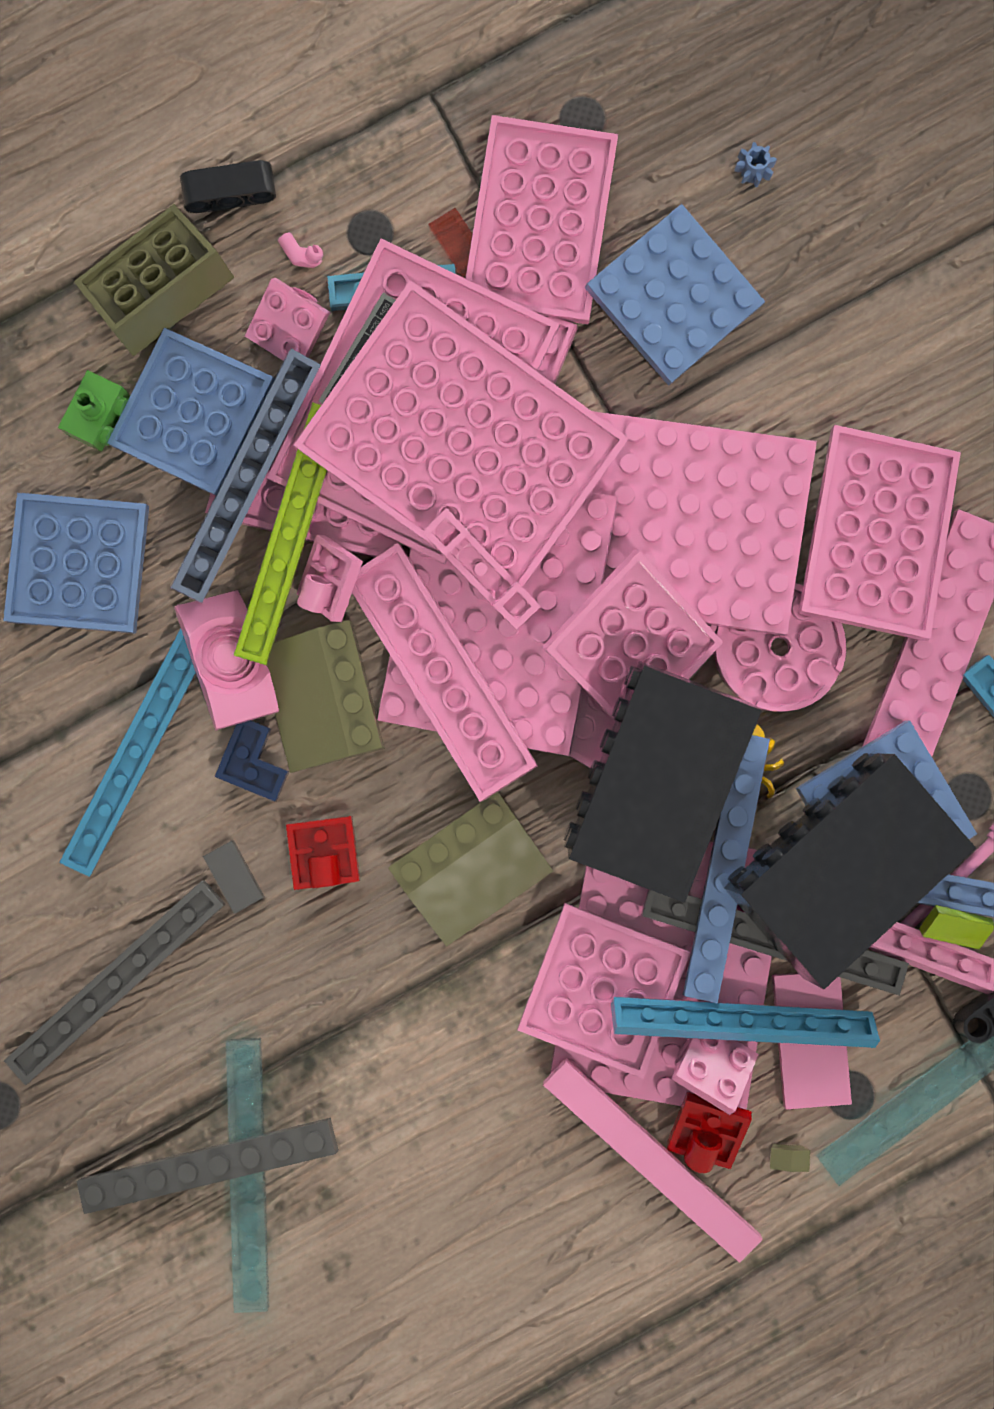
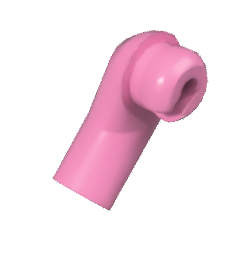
[278,232,323,268]

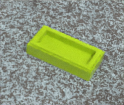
[919,905,994,950]

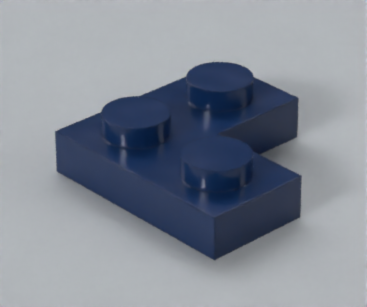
[215,720,289,802]

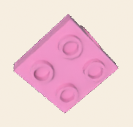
[245,278,330,361]
[296,534,363,622]
[671,1038,759,1115]

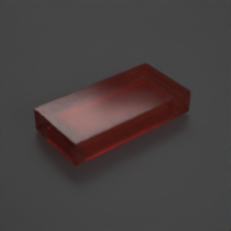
[428,208,473,278]

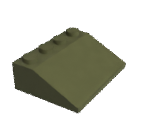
[74,204,235,356]
[267,620,385,773]
[388,792,553,947]

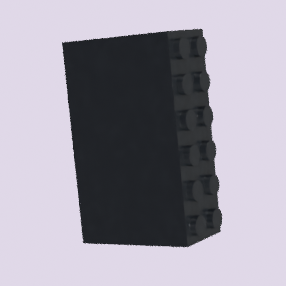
[564,661,762,903]
[724,753,976,989]

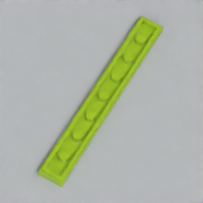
[234,402,327,666]

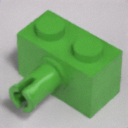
[58,370,131,452]

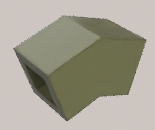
[770,1143,811,1172]

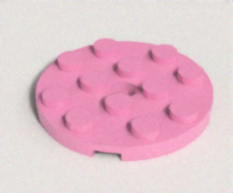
[714,583,846,712]

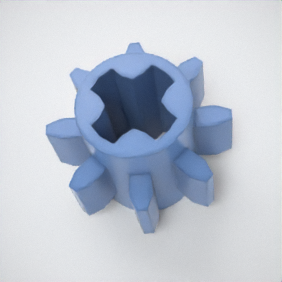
[734,142,777,187]

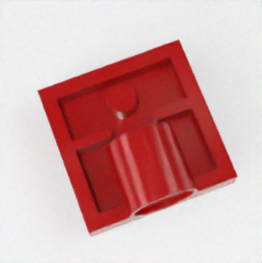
[286,816,360,890]
[667,1092,752,1173]

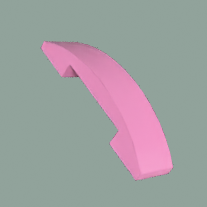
[422,508,541,630]

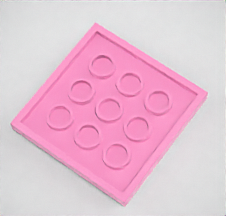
[542,549,723,721]
[517,903,690,1079]

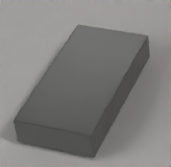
[203,840,265,914]

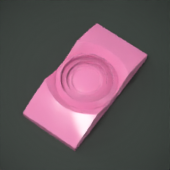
[174,590,279,731]

